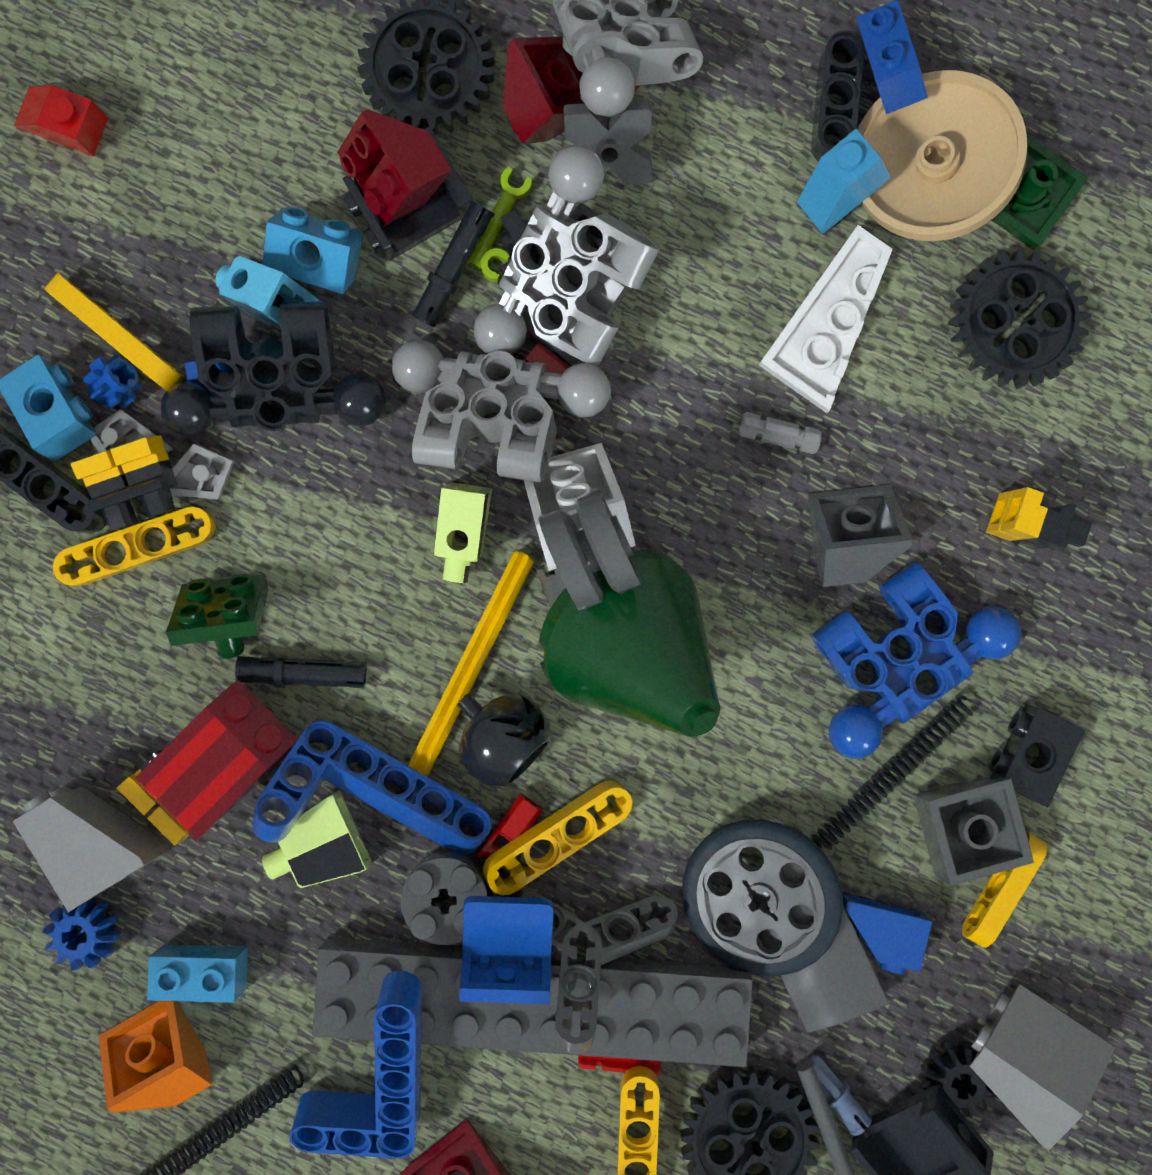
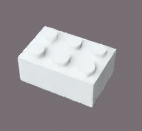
[524,443,636,571]

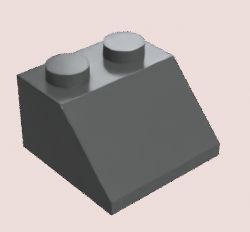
[913,777,1034,886]

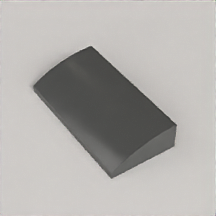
[753,863,889,1032]

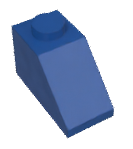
[842,893,932,974]

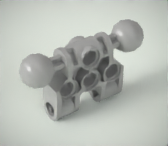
[552,0,703,117]
[473,144,660,365]
[392,340,611,483]

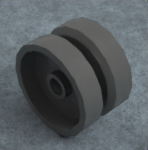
[539,490,641,611]

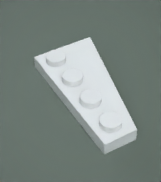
[759,225,892,413]

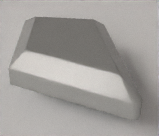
[90,409,172,453]
[169,443,235,499]

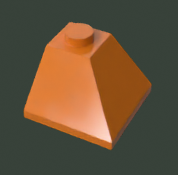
[99,1001,212,1113]

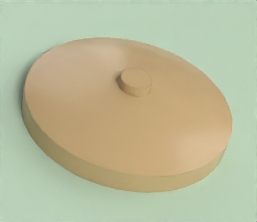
[857,70,1027,241]

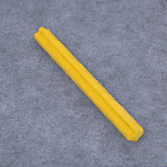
[408,551,534,777]

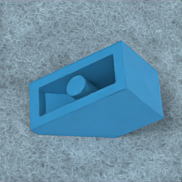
[797,128,891,234]

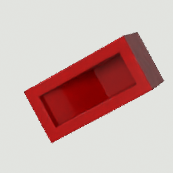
[14,85,108,157]

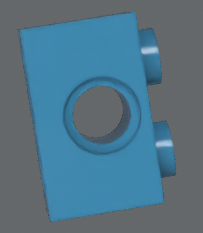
[262,207,363,294]
[0,354,97,462]
[147,944,248,1003]

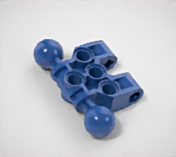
[811,561,1021,759]

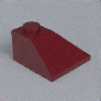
[503,36,584,144]

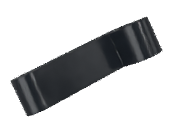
[0,425,106,534]

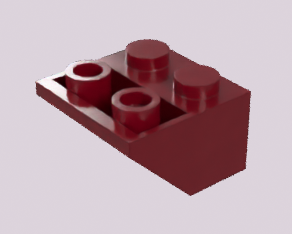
[337,109,452,226]

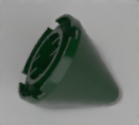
[539,550,720,737]

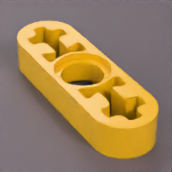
[962,831,1048,948]

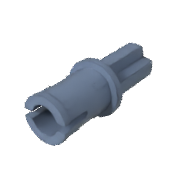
[806,1055,872,1136]

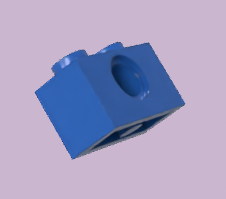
[856,0,928,114]

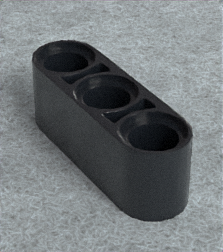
[811,30,865,162]

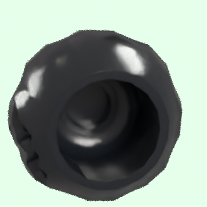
[457,694,551,786]

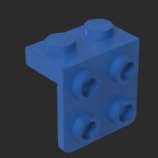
[459,896,554,1004]

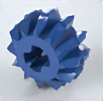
[42,898,121,971]

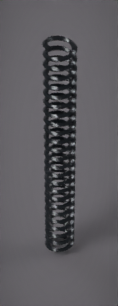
[811,695,973,850]
[140,1064,304,1175]

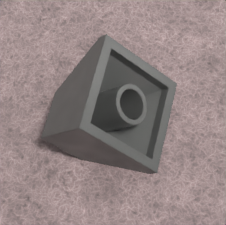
[808,484,913,587]

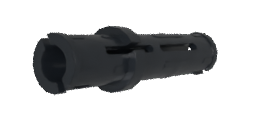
[412,200,495,327]
[235,654,367,689]

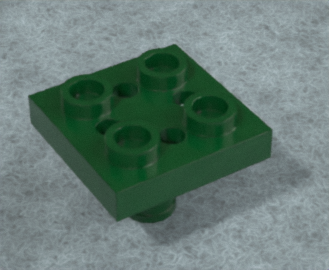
[992,134,1088,250]
[166,574,268,659]

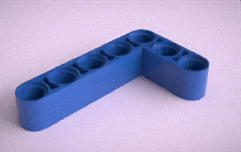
[252,721,492,856]
[289,971,422,1158]

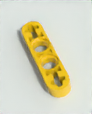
[44,272,185,391]
[53,507,216,586]
[483,780,633,895]
[617,1066,660,1175]

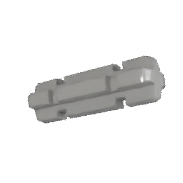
[738,412,822,454]

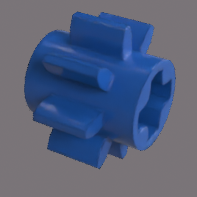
[83,354,142,410]

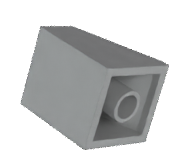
[13,786,170,912]
[970,984,1115,1150]

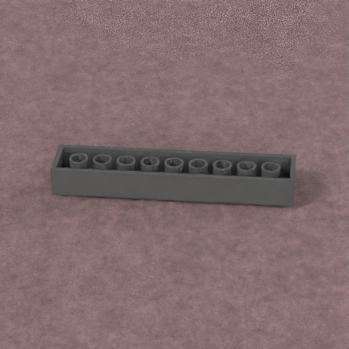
[312,937,752,1067]

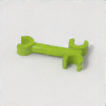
[468,167,532,283]

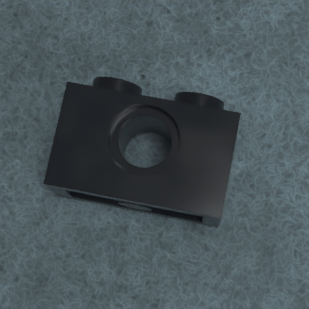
[989,705,1085,808]

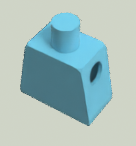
[216,256,320,330]

